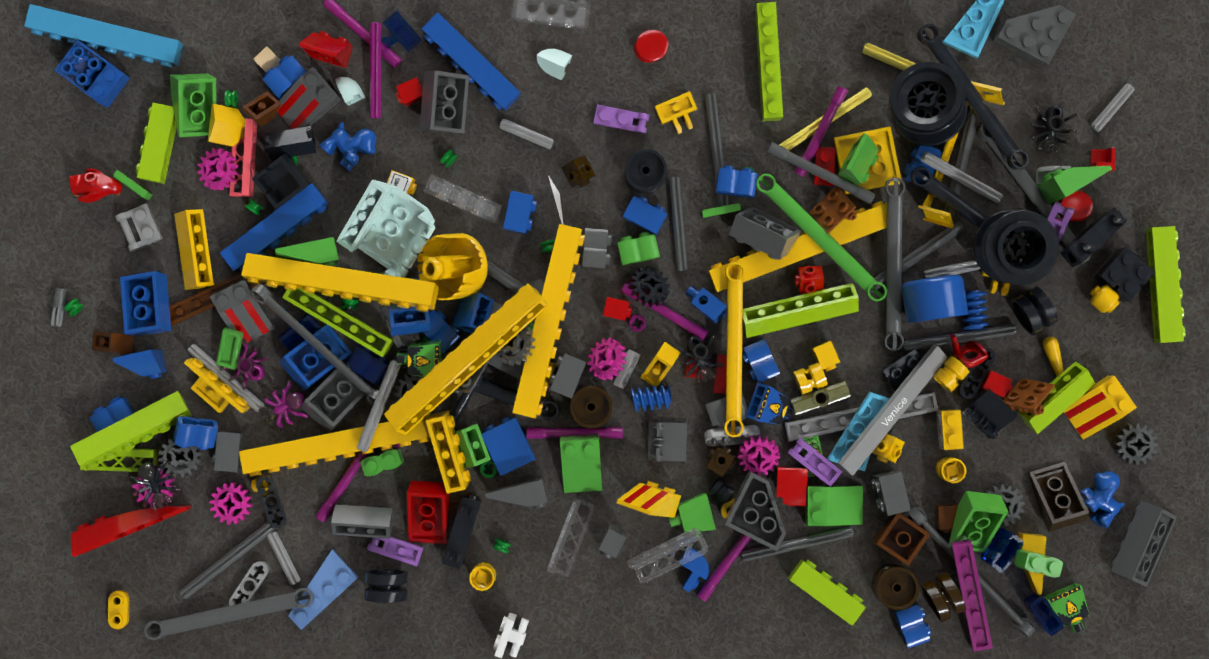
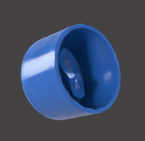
[902,275,969,323]

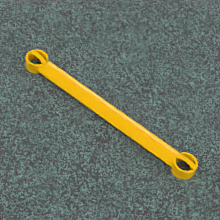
[724,262,745,437]

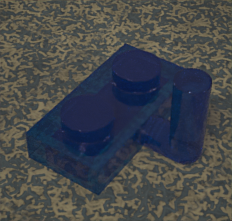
[382,11,423,53]
[278,309,321,351]

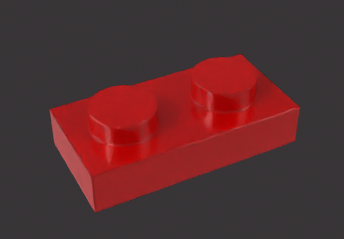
[814,147,836,186]
[713,355,727,394]

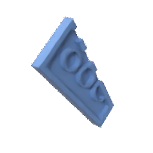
[288,549,359,630]

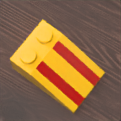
[1064,375,1137,440]
[617,481,681,518]

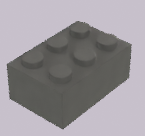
[420,71,469,134]

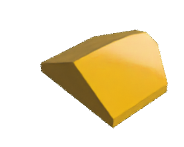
[208,104,245,147]

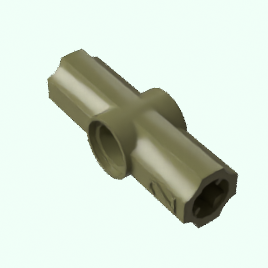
[790,381,850,415]

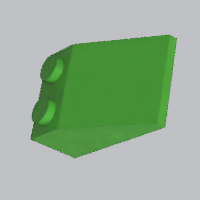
[170,73,216,137]
[837,133,879,186]
[1037,166,1112,204]
[275,237,339,267]
[560,434,602,493]
[805,485,863,526]
[949,491,1008,552]

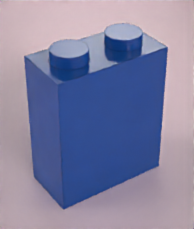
[481,416,536,476]

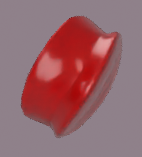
[634,30,669,63]
[1057,190,1093,221]

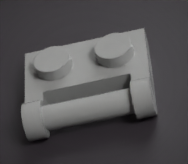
[115,203,163,252]

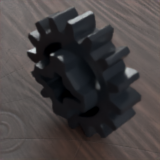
[628,266,670,307]

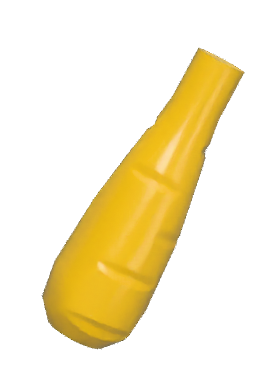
[1042,336,1063,377]

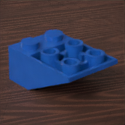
[54,40,130,108]
[387,277,430,336]

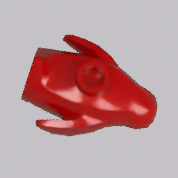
[69,169,122,203]

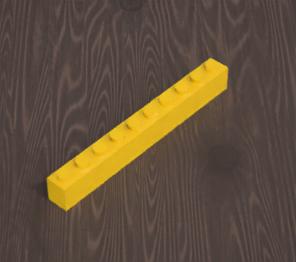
[708,201,887,293]
[512,224,585,419]
[241,253,439,312]
[384,284,549,435]
[239,414,430,477]

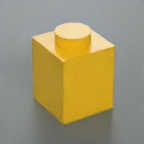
[811,341,840,372]

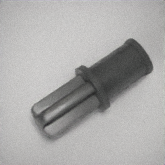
[50,288,68,327]

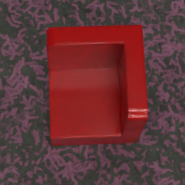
[1090,147,1115,172]

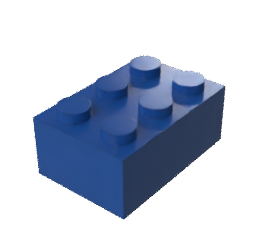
[120,271,171,336]

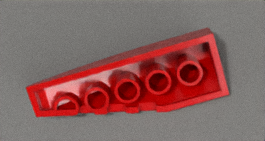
[71,505,192,557]

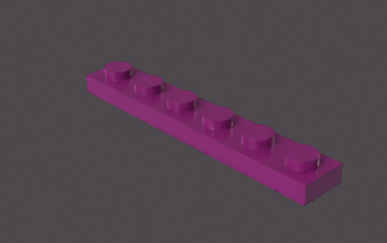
[951,539,993,652]

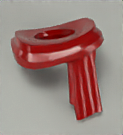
[949,333,988,368]

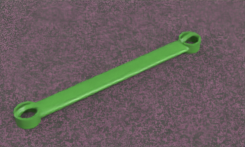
[756,174,887,301]

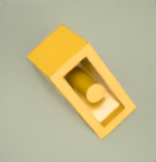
[640,342,681,388]

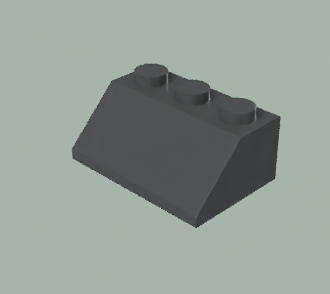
[729,206,802,260]

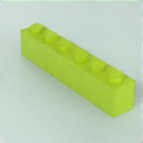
[755,2,783,122]
[1146,226,1186,343]
[742,283,859,338]
[282,288,395,357]
[70,391,192,471]

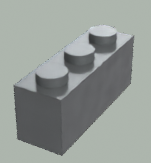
[331,505,394,539]

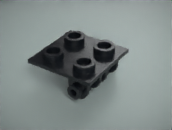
[881,348,921,391]
[962,389,1018,439]

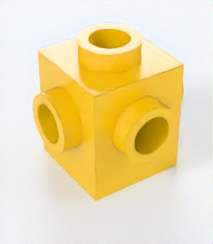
[872,434,905,463]

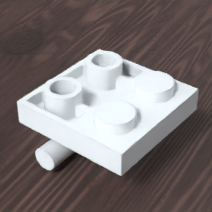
[493,613,529,658]

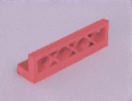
[229,118,257,197]

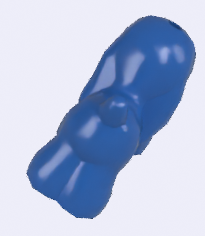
[319,122,376,171]
[1080,471,1124,529]

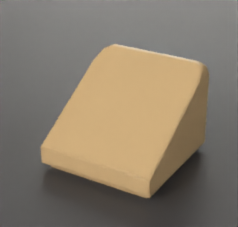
[253,46,280,72]

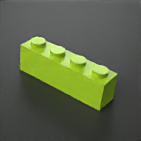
[136,103,177,184]
[1017,361,1096,434]
[788,559,866,626]

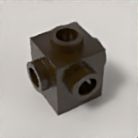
[561,156,596,188]
[705,445,735,477]

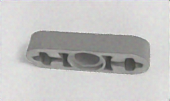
[704,425,761,447]
[229,561,270,606]

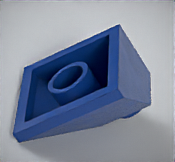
[113,350,167,379]

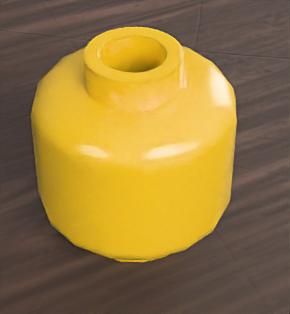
[1090,285,1120,313]

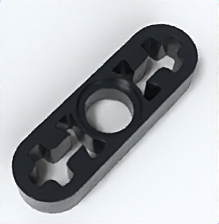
[958,348,995,399]
[256,474,286,528]

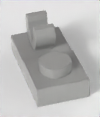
[609,349,640,389]

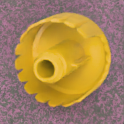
[417,233,488,300]

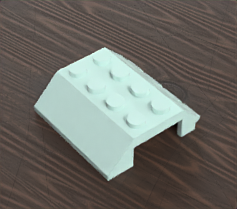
[336,180,435,278]

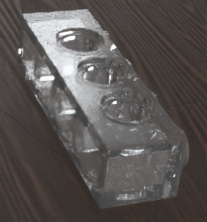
[512,0,591,31]
[424,174,503,224]

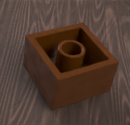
[872,513,930,566]

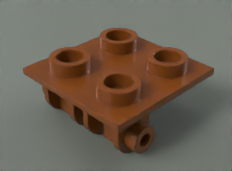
[809,186,857,234]
[1003,378,1055,415]

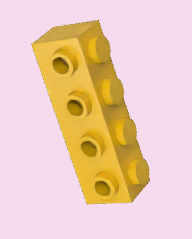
[174,209,214,290]
[426,410,471,494]

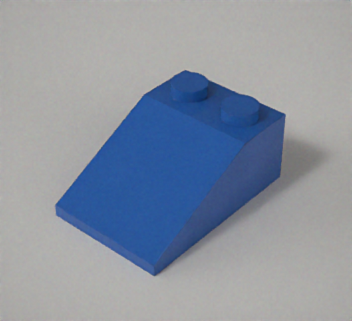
[279,324,352,392]

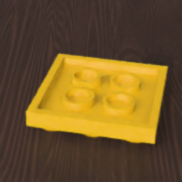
[833,126,901,195]

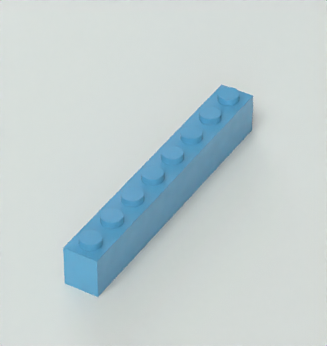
[24,4,184,68]

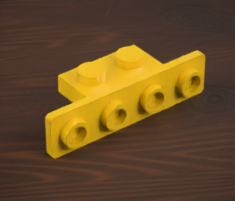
[184,358,250,413]

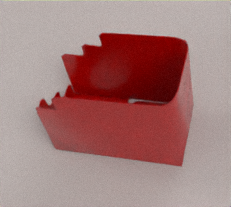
[775,466,808,506]

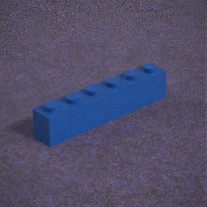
[422,12,521,112]
[220,183,329,273]

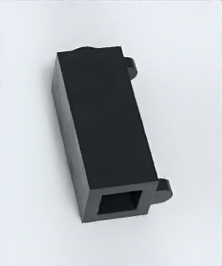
[263,126,316,160]

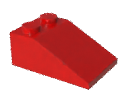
[299,31,353,68]
[407,481,450,544]

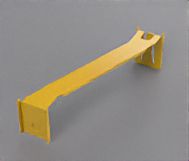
[918,81,1005,228]

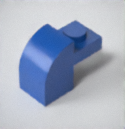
[679,546,709,592]

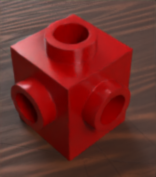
[794,266,824,294]

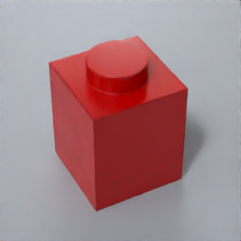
[395,77,423,107]
[603,297,632,321]
[980,370,1013,398]

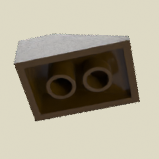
[1029,462,1089,532]

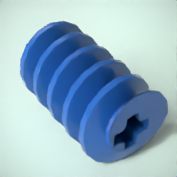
[963,290,988,330]
[631,384,672,412]

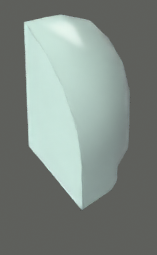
[537,49,572,80]
[335,77,365,106]

